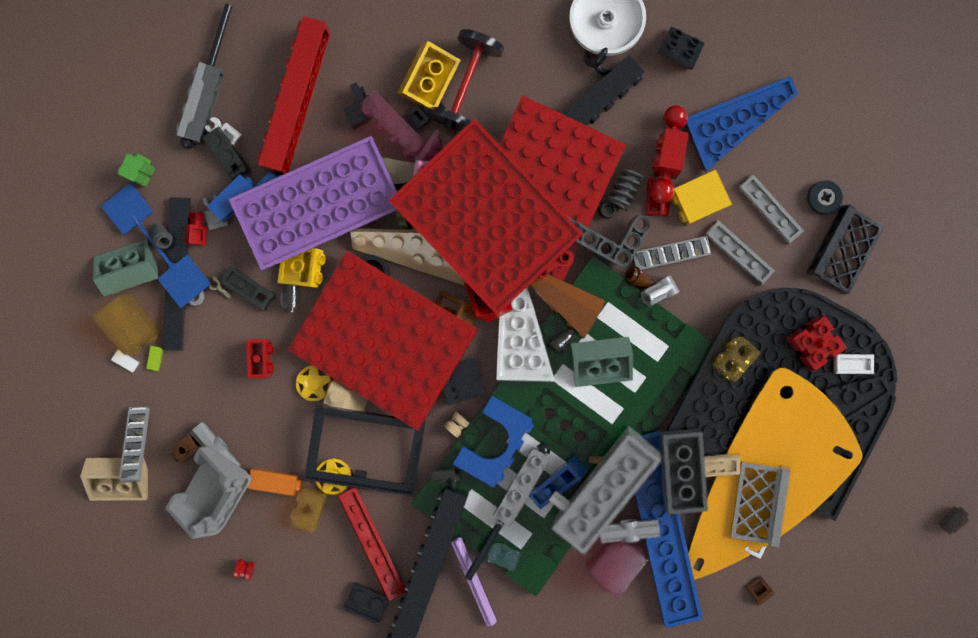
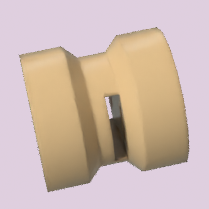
[443,411,470,438]

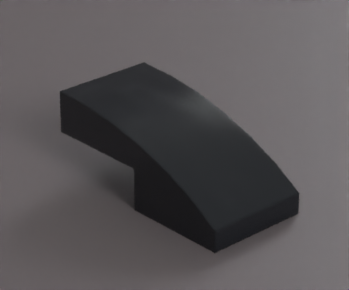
[403,101,446,132]

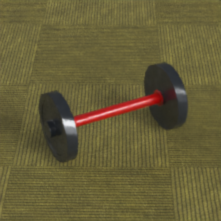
[428,29,504,132]

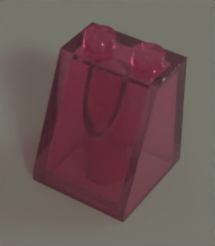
[586,541,647,599]

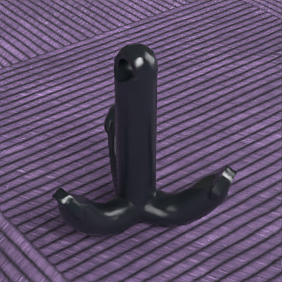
[584,47,612,75]

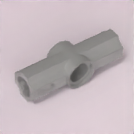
[190,422,241,466]
[600,519,660,543]

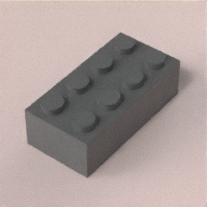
[658,429,708,514]

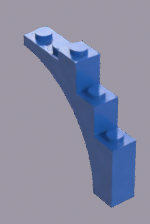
[207,171,280,223]

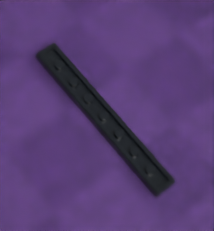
[162,197,191,350]

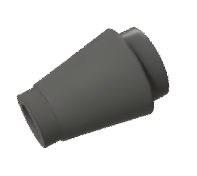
[152,222,173,249]

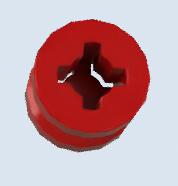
[234,559,255,581]

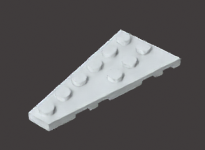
[496,287,555,382]

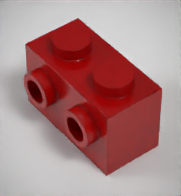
[246,339,274,378]

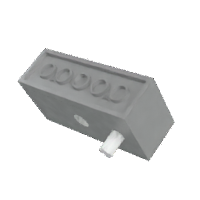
[549,426,661,554]

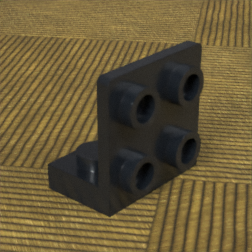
[443,358,485,406]

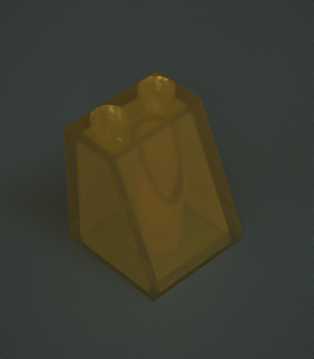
[91,294,161,356]

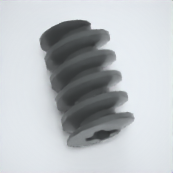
[607,168,645,211]

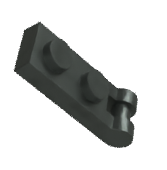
[203,126,250,181]
[220,266,276,311]

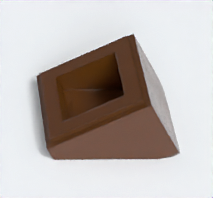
[746,576,774,606]

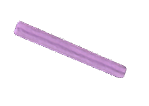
[451,537,497,626]

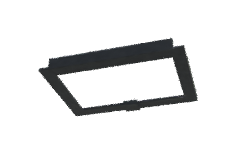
[304,404,426,496]

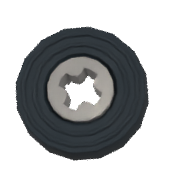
[807,180,843,215]

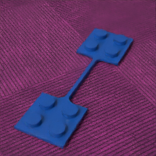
[101,182,211,308]

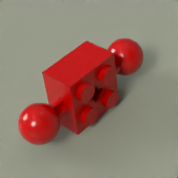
[650,105,689,204]

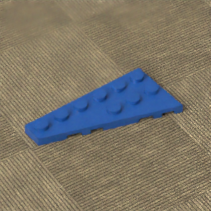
[686,76,798,172]

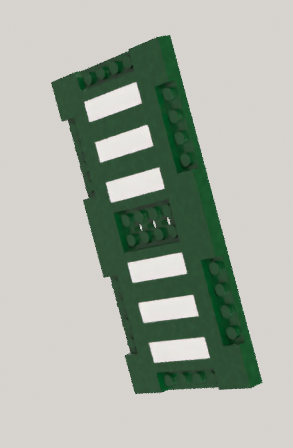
[411,255,712,596]

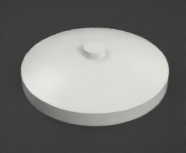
[569,0,646,56]

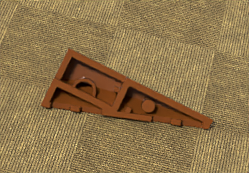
[531,272,605,339]

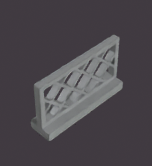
[731,462,790,547]

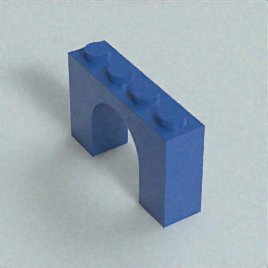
[453,396,534,488]

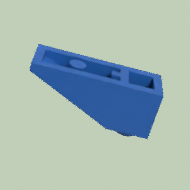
[529,455,588,509]

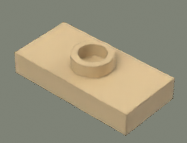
[704,454,740,477]

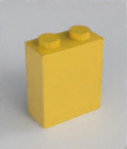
[671,170,732,225]

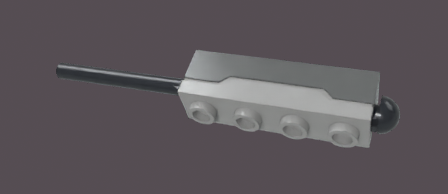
[176,4,232,149]
[465,443,550,581]

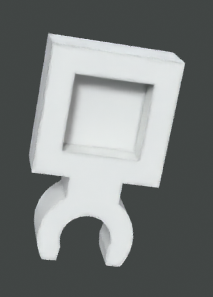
[205,117,242,146]

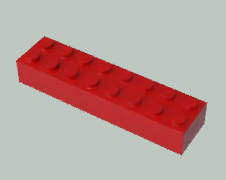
[257,16,331,175]

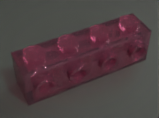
[359,90,429,160]

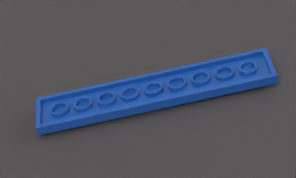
[634,431,703,628]

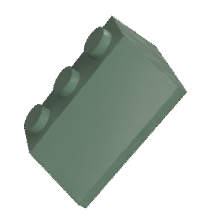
[93,238,158,296]
[571,337,633,387]

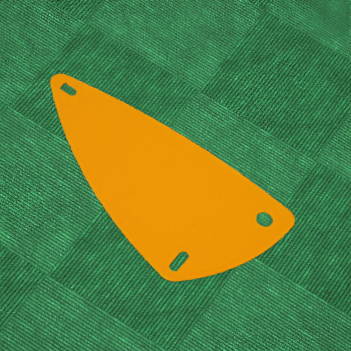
[689,368,862,580]

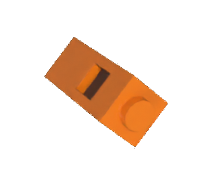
[247,468,302,496]

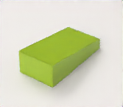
[146,345,164,371]

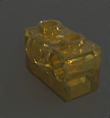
[713,337,761,382]

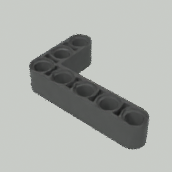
[567,215,651,267]

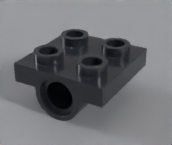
[658,26,705,70]

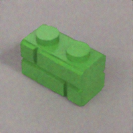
[118,153,155,187]

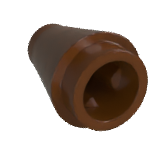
[625,267,654,289]

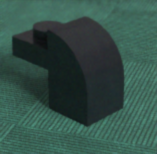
[344,82,375,130]

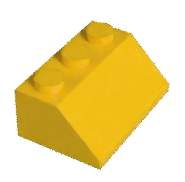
[397,41,461,109]

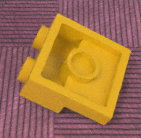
[277,248,325,288]

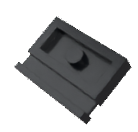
[343,582,388,624]

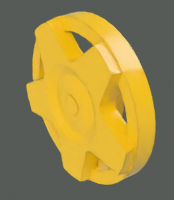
[296,365,332,401]
[316,458,351,495]

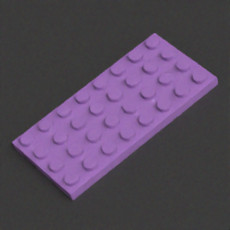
[229,136,397,271]

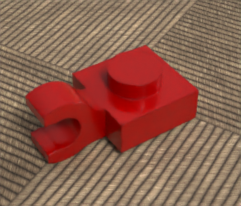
[185,212,207,246]

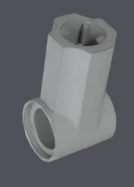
[641,275,680,307]

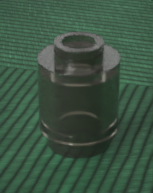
[281,285,301,313]
[939,506,969,535]

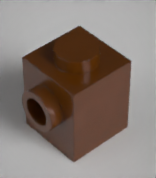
[169,434,202,464]

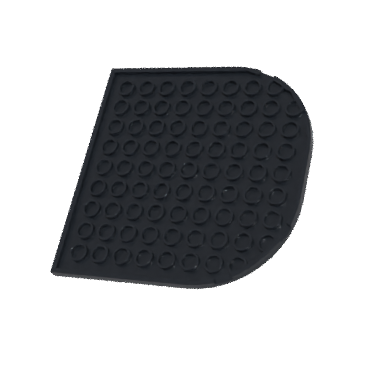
[666,288,898,521]

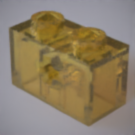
[290,486,328,533]

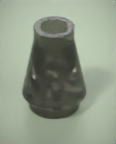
[548,327,577,355]

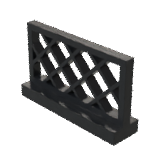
[807,204,884,294]

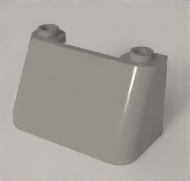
[165,447,252,539]

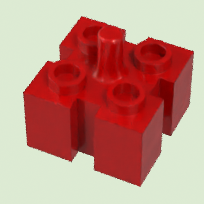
[786,316,847,371]

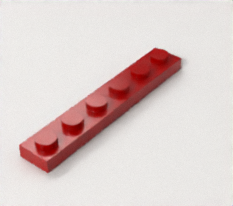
[337,487,406,601]

